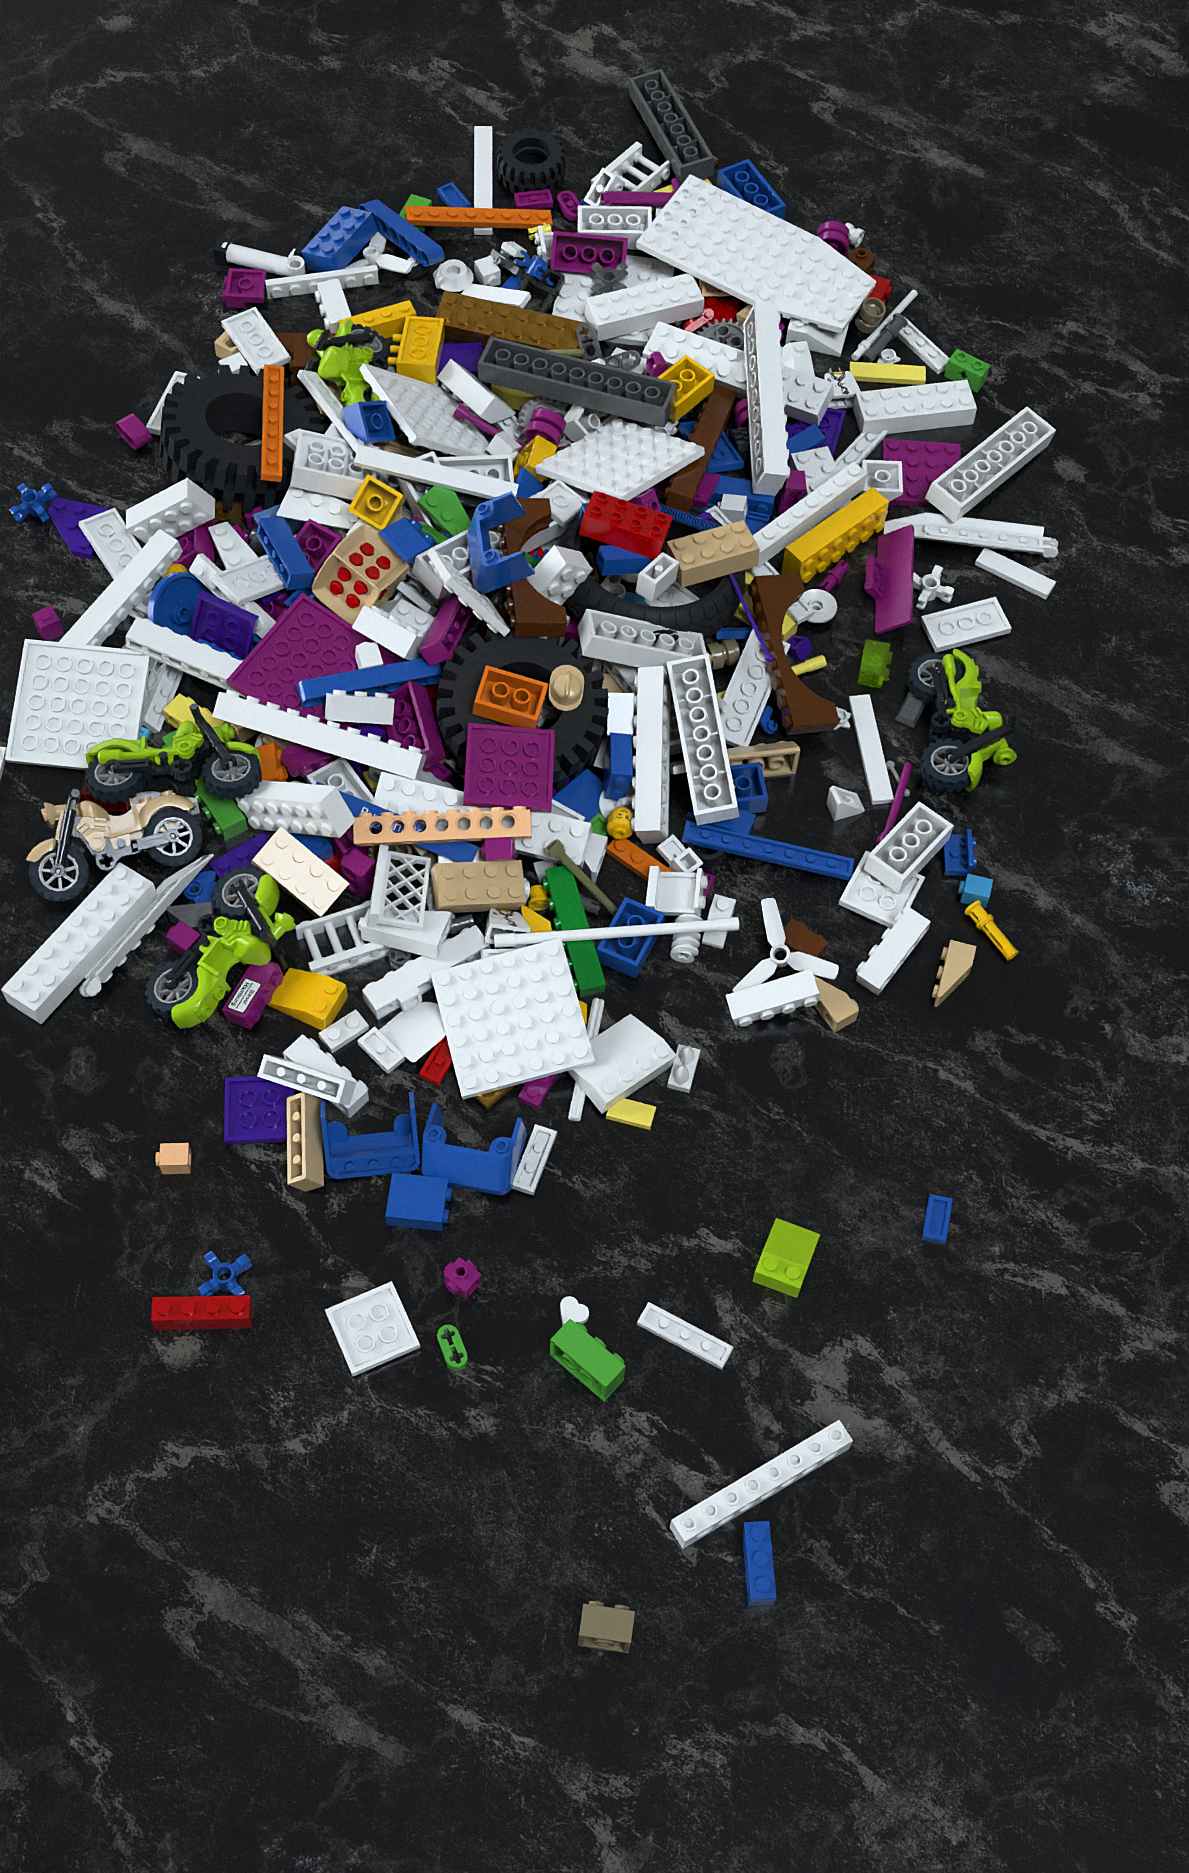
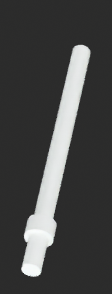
[851,290,918,361]

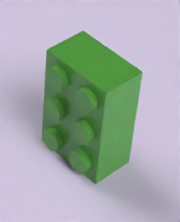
[550,1319,625,1402]

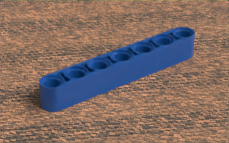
[359,199,444,267]
[296,658,443,707]

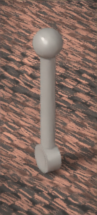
[886,761,910,797]

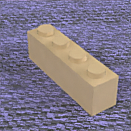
[287,1092,324,1192]

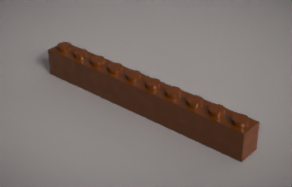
[664,386,737,514]

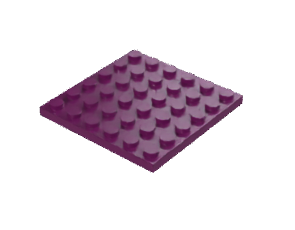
[226,593,405,730]

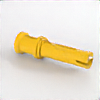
[964,900,1018,961]

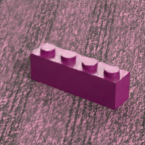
[419,595,473,666]

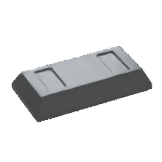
[895,691,927,728]

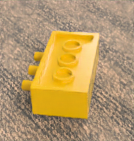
[387,316,445,384]

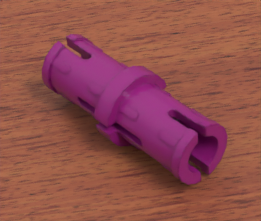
[817,560,850,593]

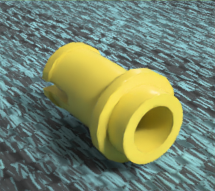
[528,223,552,240]

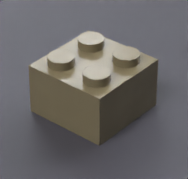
[578,1601,635,1653]

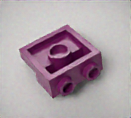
[222,268,267,308]

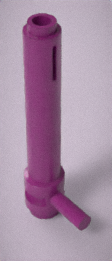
[600,178,680,207]

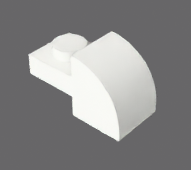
[656,834,703,873]

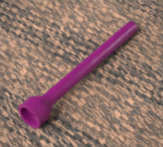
[453,403,525,451]
[876,762,912,846]

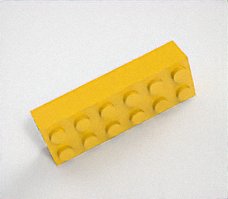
[781,487,889,583]

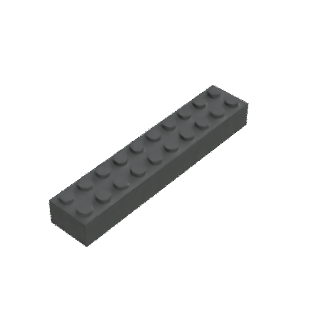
[478,336,677,427]

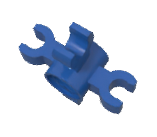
[515,250,555,286]
[9,483,57,523]
[198,1251,252,1296]

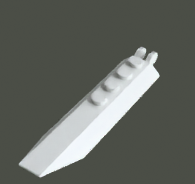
[884,513,1058,558]
[79,854,214,997]

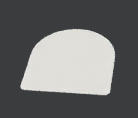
[379,1002,446,1062]

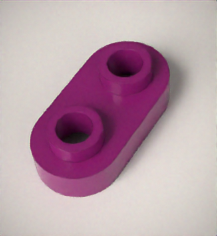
[557,191,582,221]

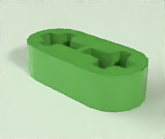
[437,1325,468,1371]

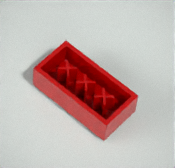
[579,490,673,559]

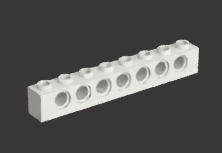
[670,1420,853,1549]

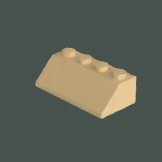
[727,741,800,777]

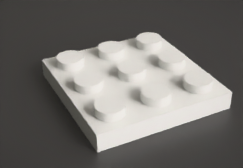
[838,851,925,929]
[325,1281,420,1376]

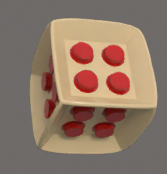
[312,525,410,626]

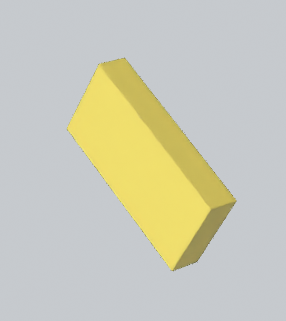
[606,1098,656,1130]

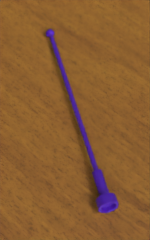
[697,512,774,663]

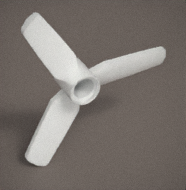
[344,231,413,274]
[733,898,839,992]

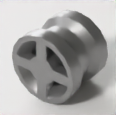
[388,947,411,971]

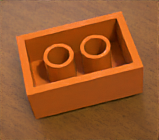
[472,665,548,729]

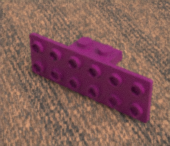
[864,524,914,634]

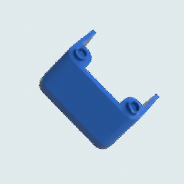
[467,491,535,594]
[321,1092,420,1179]
[421,1103,527,1195]

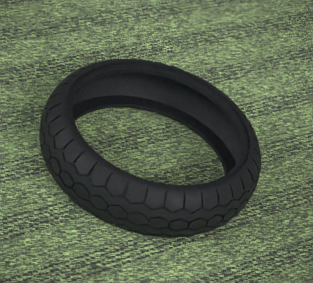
[558,495,746,643]

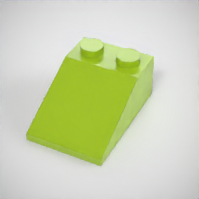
[753,1218,820,1298]

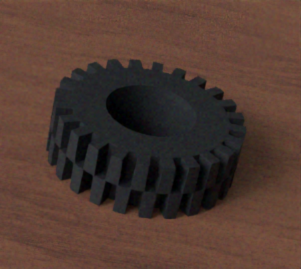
[159,365,324,512]
[435,623,609,792]

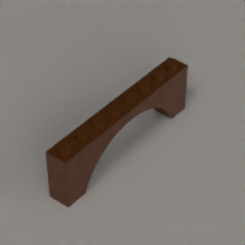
[497,498,567,637]
[748,573,840,735]

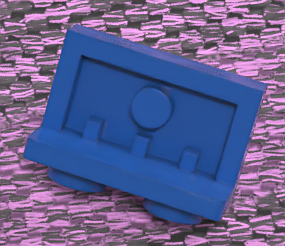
[943,829,977,876]

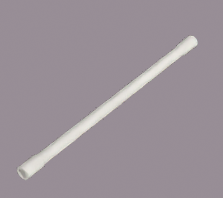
[494,917,739,948]

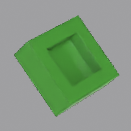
[589,813,609,836]

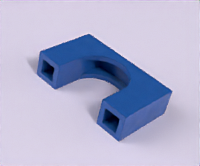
[578,501,653,576]

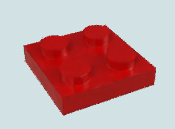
[699,296,740,330]

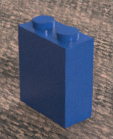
[603,732,633,801]
[385,1173,453,1231]

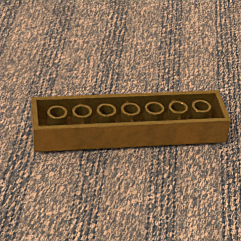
[435,290,590,359]

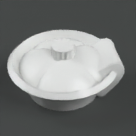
[433,259,474,292]

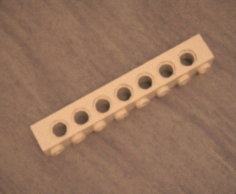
[353,806,532,847]

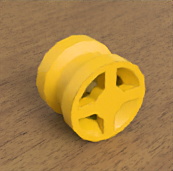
[528,885,549,911]

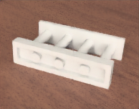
[591,142,670,192]
[295,900,391,976]

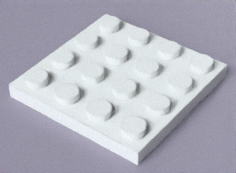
[427,547,510,637]

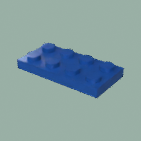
[678,421,744,474]

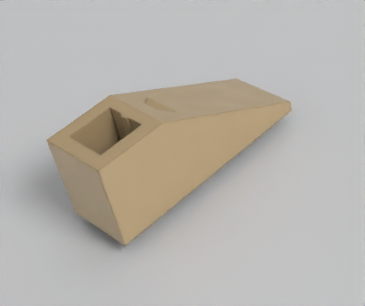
[932,940,976,1007]

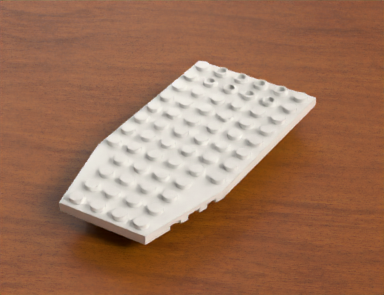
[636,174,877,334]

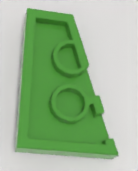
[417,486,471,538]

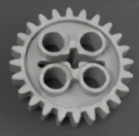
[697,318,745,352]
[516,396,574,447]

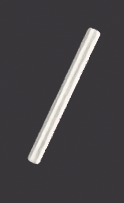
[568,998,604,1122]

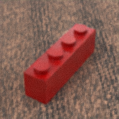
[151,1295,253,1330]

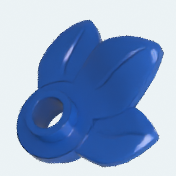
[183,871,218,910]

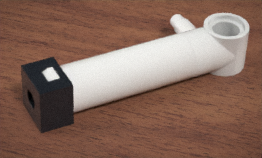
[213,237,306,277]

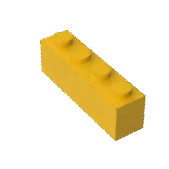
[338,300,416,338]

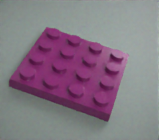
[882,439,961,508]
[463,723,555,813]

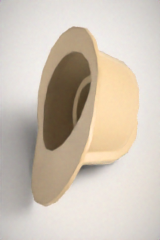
[549,665,584,711]

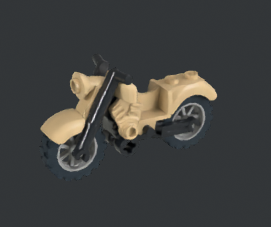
[26,789,203,902]

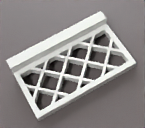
[367,844,431,931]

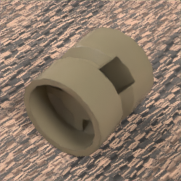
[855,297,886,334]
[705,638,740,670]

